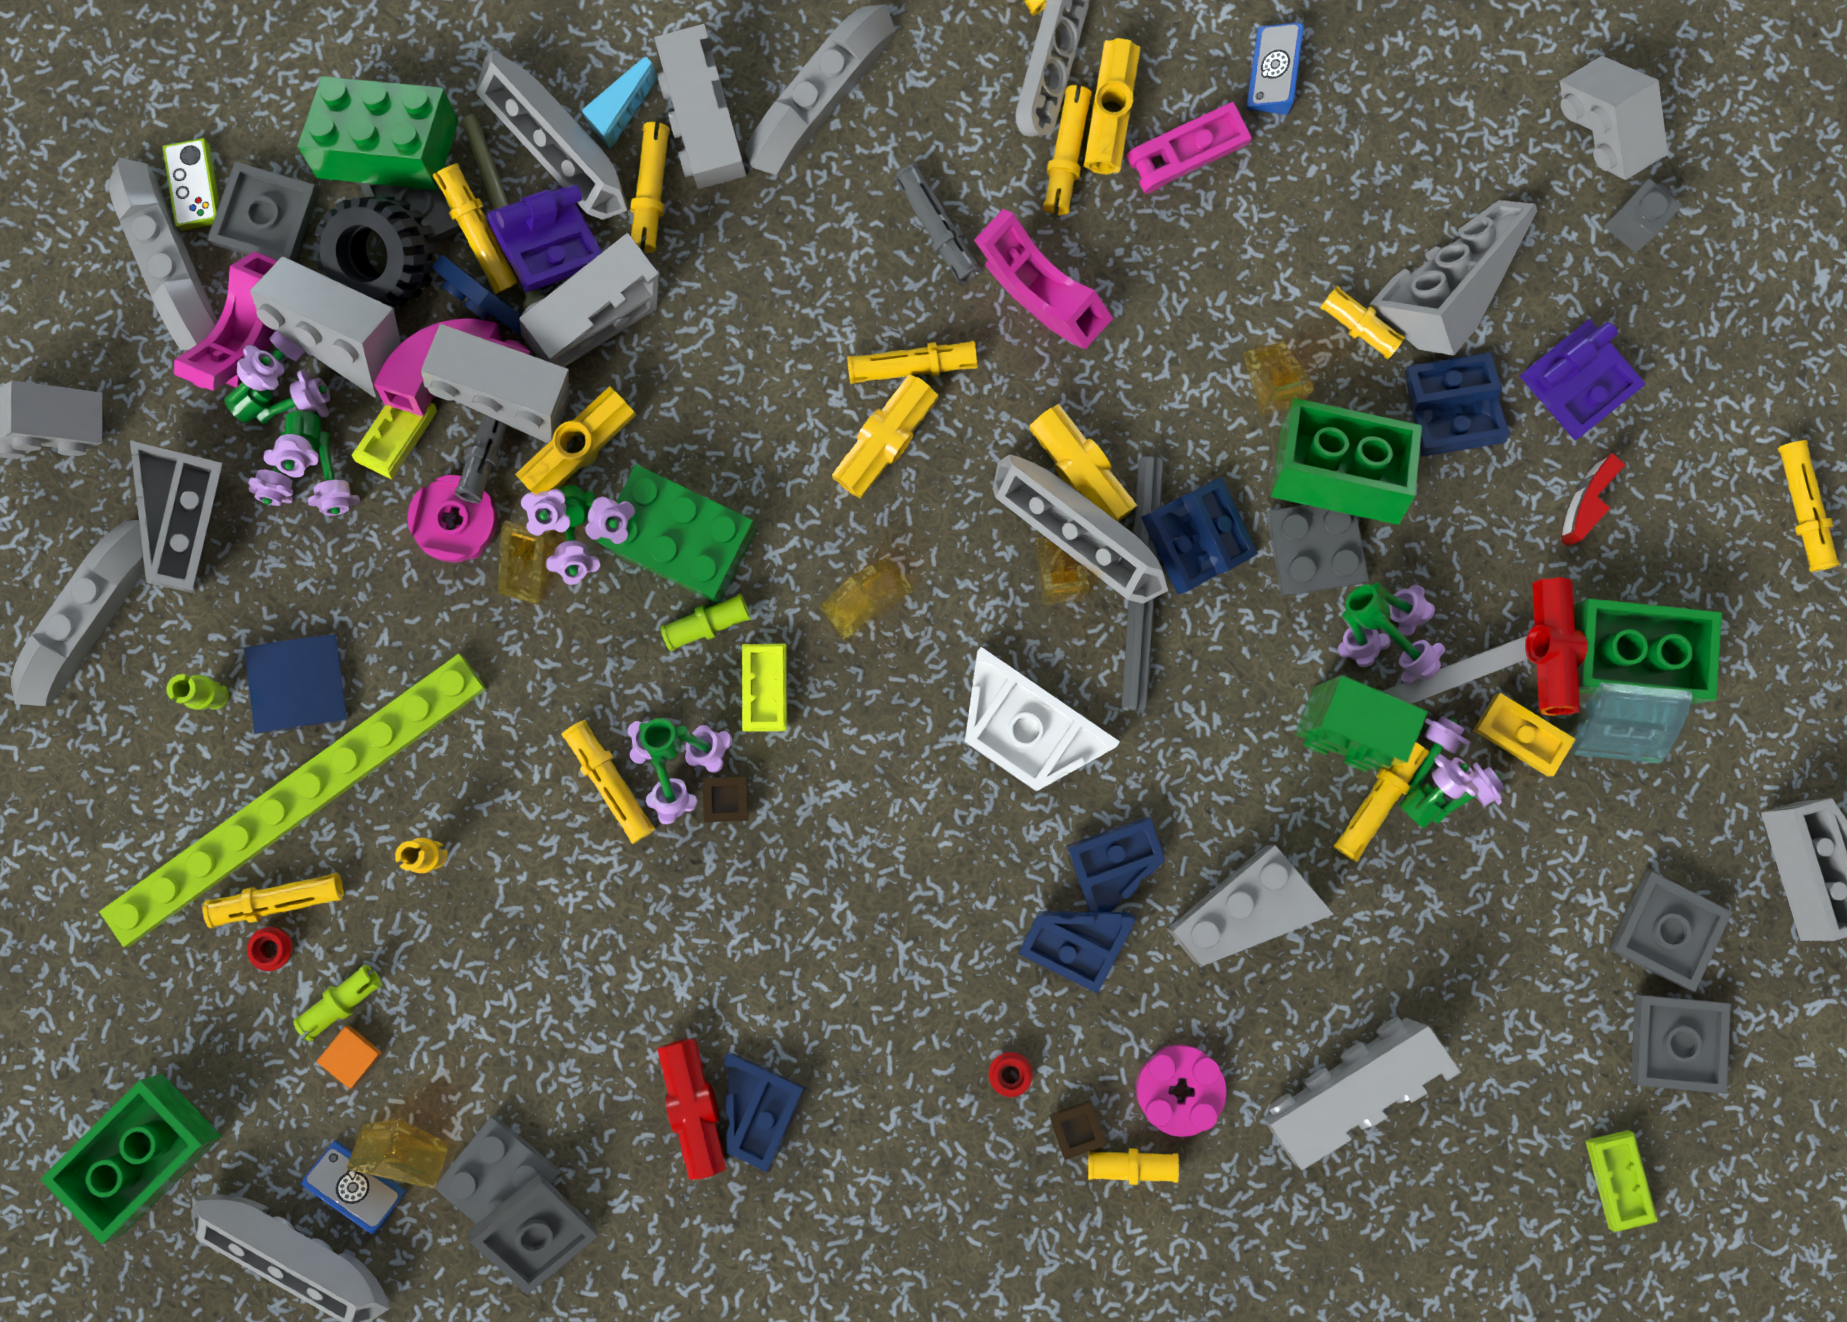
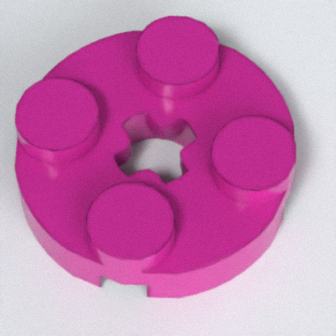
[407,475,498,563]
[1136,1045,1226,1137]

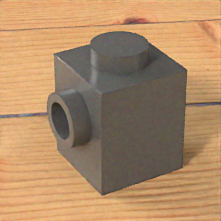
[1603,178,1682,253]

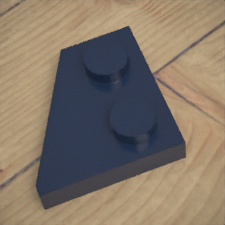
[432,254,522,336]
[1066,817,1165,912]
[1018,911,1136,994]
[724,1052,807,1172]

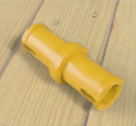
[1320,285,1405,359]
[395,838,448,873]
[1088,1148,1179,1185]

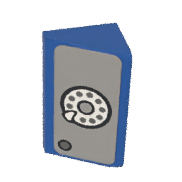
[1246,23,1304,115]
[301,1140,408,1234]

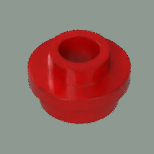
[247,927,293,971]
[988,1052,1033,1097]

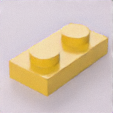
[1473,693,1576,777]

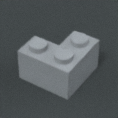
[1559,56,1668,180]
[0,380,102,459]

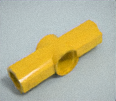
[1084,38,1140,175]
[832,374,939,499]
[515,386,637,495]
[1029,404,1137,522]

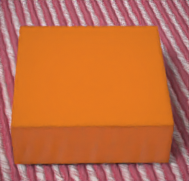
[316,1025,383,1089]

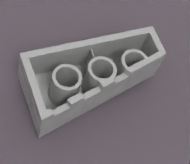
[1263,1017,1461,1170]

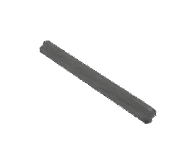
[1121,456,1164,712]

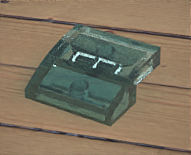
[1573,683,1692,764]

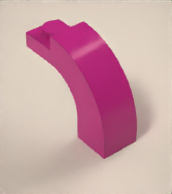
[974,209,1113,349]
[174,251,277,391]
[374,319,532,417]

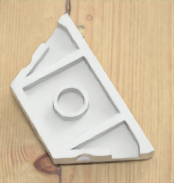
[965,647,1120,791]

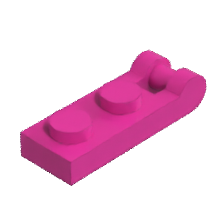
[1126,102,1252,194]

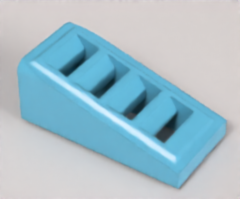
[582,57,658,149]

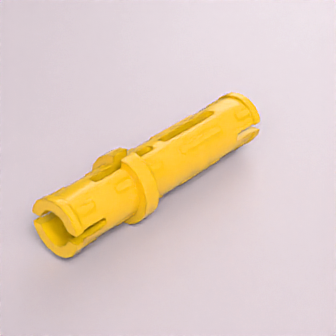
[1043,85,1092,215]
[630,122,670,253]
[432,163,519,294]
[847,341,978,384]
[1778,440,1840,572]
[561,720,656,844]
[1333,742,1429,862]
[203,873,344,928]

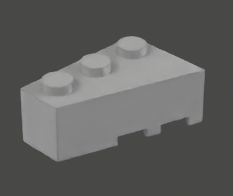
[654,24,746,189]
[519,233,659,367]
[250,256,401,399]
[421,324,569,443]
[130,441,222,593]
[1761,798,1847,941]
[1167,845,1334,966]

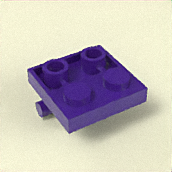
[487,184,602,293]
[1519,319,1646,440]

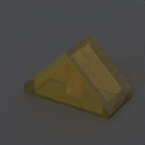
[1243,342,1313,416]
[498,520,559,605]
[1035,537,1089,605]
[819,556,914,642]
[347,1119,449,1189]

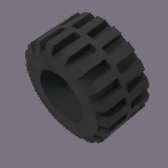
[314,196,438,306]

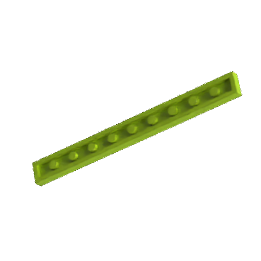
[99,653,487,947]

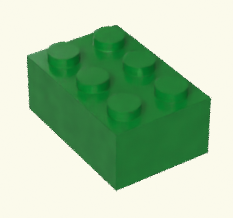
[297,76,459,190]
[1271,398,1422,525]
[596,464,757,604]
[1574,599,1722,704]
[1294,675,1428,772]
[40,1074,222,1245]

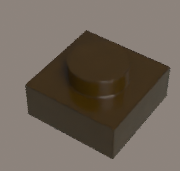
[703,777,749,822]
[1048,1100,1106,1160]

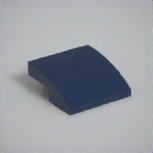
[1405,352,1510,457]
[1141,477,1258,595]
[244,634,347,734]

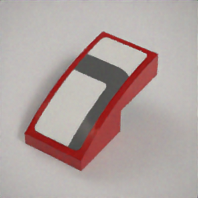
[1561,453,1625,547]

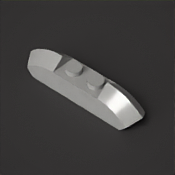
[744,5,895,175]
[476,52,627,220]
[109,157,218,350]
[993,454,1168,604]
[11,520,145,706]
[192,1194,390,1322]

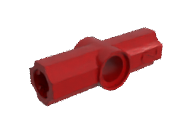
[1525,577,1588,716]
[657,1037,728,1180]

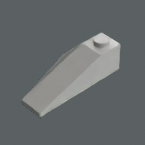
[1369,200,1537,355]

